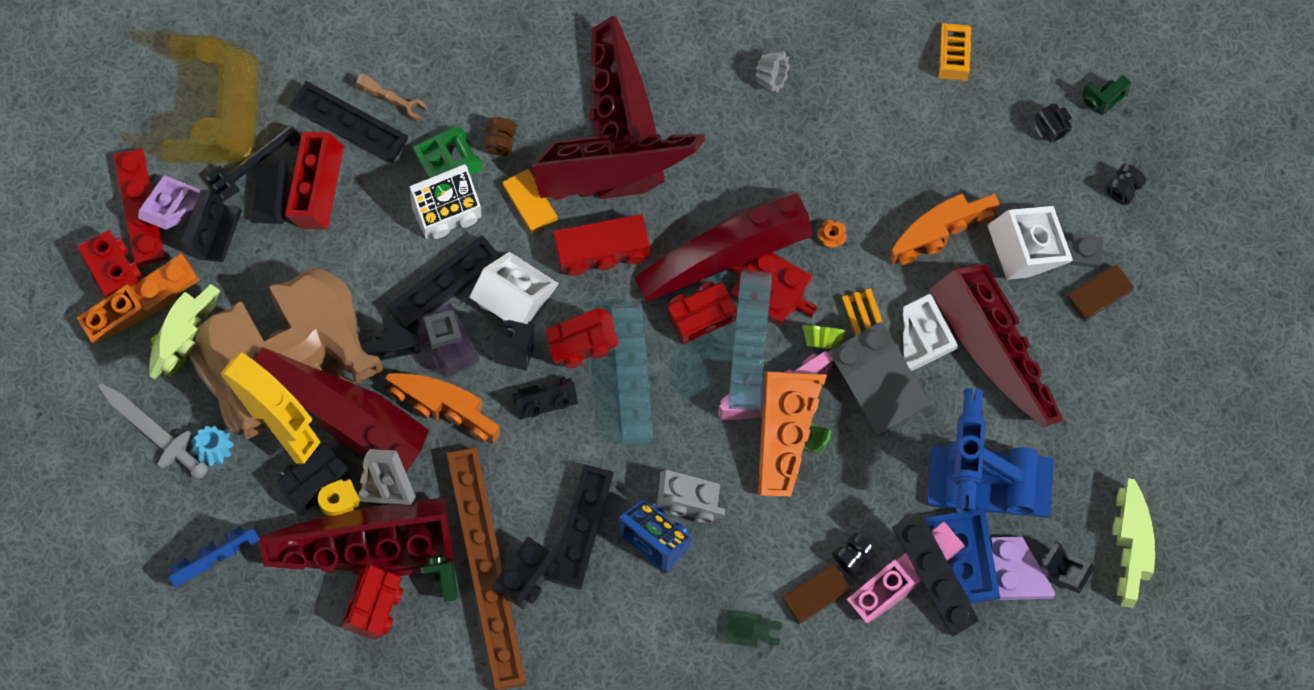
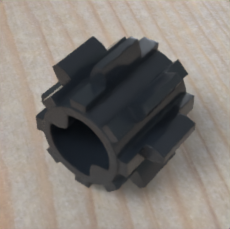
[1034,104,1072,143]

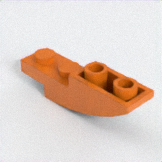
[890,193,1000,265]
[77,253,200,343]
[385,373,500,444]

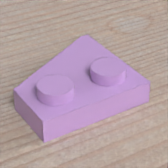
[138,175,200,229]
[990,537,1055,600]

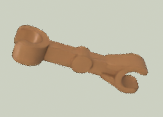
[356,74,426,121]

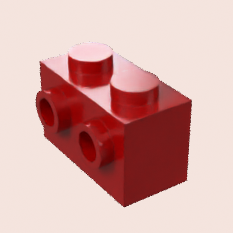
[77,230,142,298]

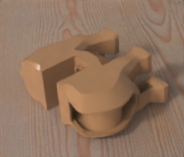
[190,268,383,440]

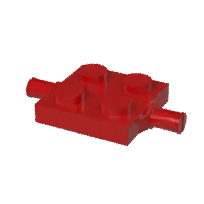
[729,252,818,327]

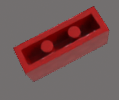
[285,132,344,229]
[554,214,650,276]

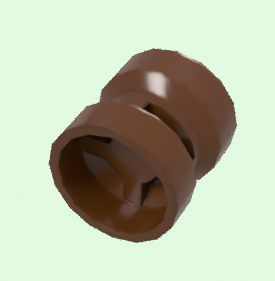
[482,117,517,157]

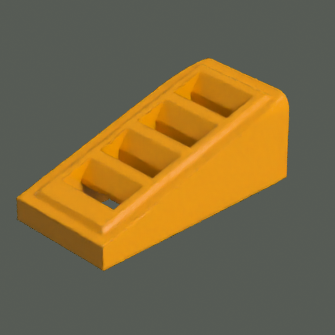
[938,23,971,81]

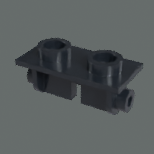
[512,377,578,420]

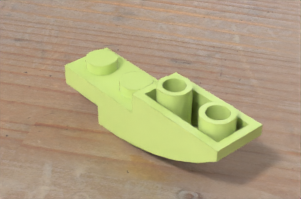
[149,284,221,380]
[1112,478,1155,608]

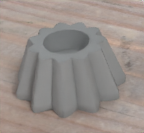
[756,51,790,93]

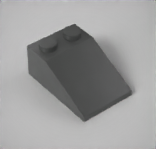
[829,321,930,436]

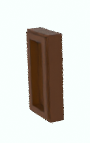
[1067,264,1134,321]
[782,564,851,625]

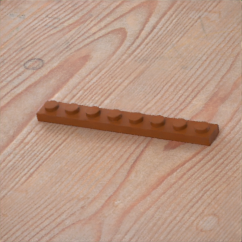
[447,447,526,690]

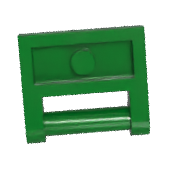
[413,127,482,178]

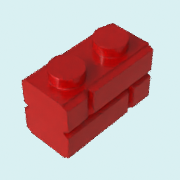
[667,281,738,345]
[545,307,619,369]
[341,565,403,640]

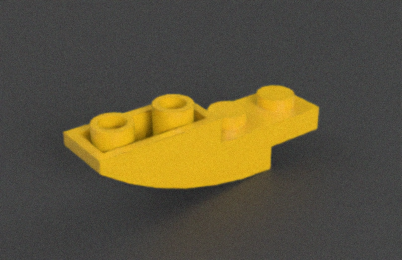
[220,352,321,464]

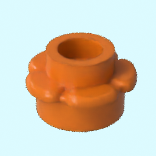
[817,220,847,248]

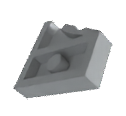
[358,449,416,505]

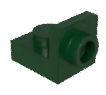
[1082,75,1131,116]
[420,555,458,602]

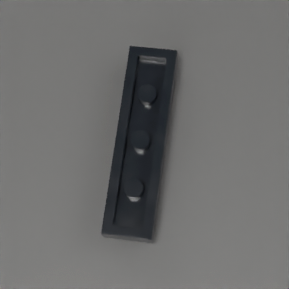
[290,81,408,164]
[387,235,501,330]
[551,464,614,590]
[892,512,979,637]

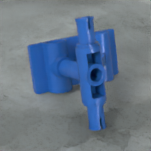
[927,388,1054,518]

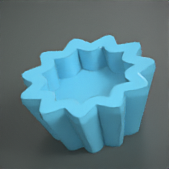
[190,425,234,467]

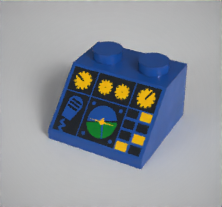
[619,500,691,574]

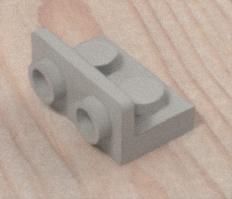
[657,470,725,524]

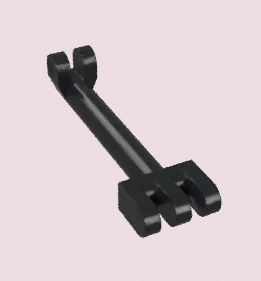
[205,124,301,202]

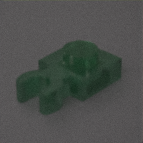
[726,611,782,648]

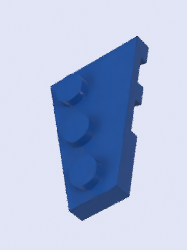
[924,508,1000,604]
[166,526,260,587]

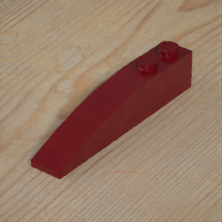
[589,16,665,199]
[531,134,706,200]
[635,191,813,302]
[929,264,1063,427]
[253,347,429,473]
[259,497,454,576]

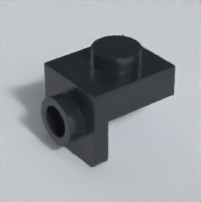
[1041,542,1094,594]

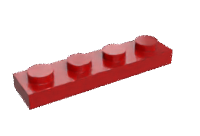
[113,148,166,266]

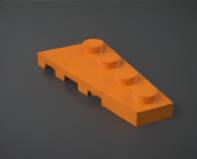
[758,371,827,497]

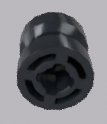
[1105,163,1147,205]
[832,533,876,576]

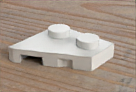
[903,293,958,371]

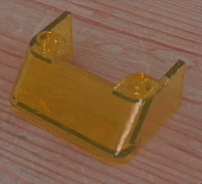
[160,35,260,164]

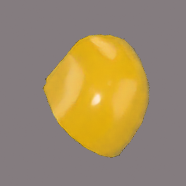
[318,479,360,516]

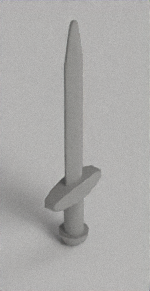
[99,384,208,479]

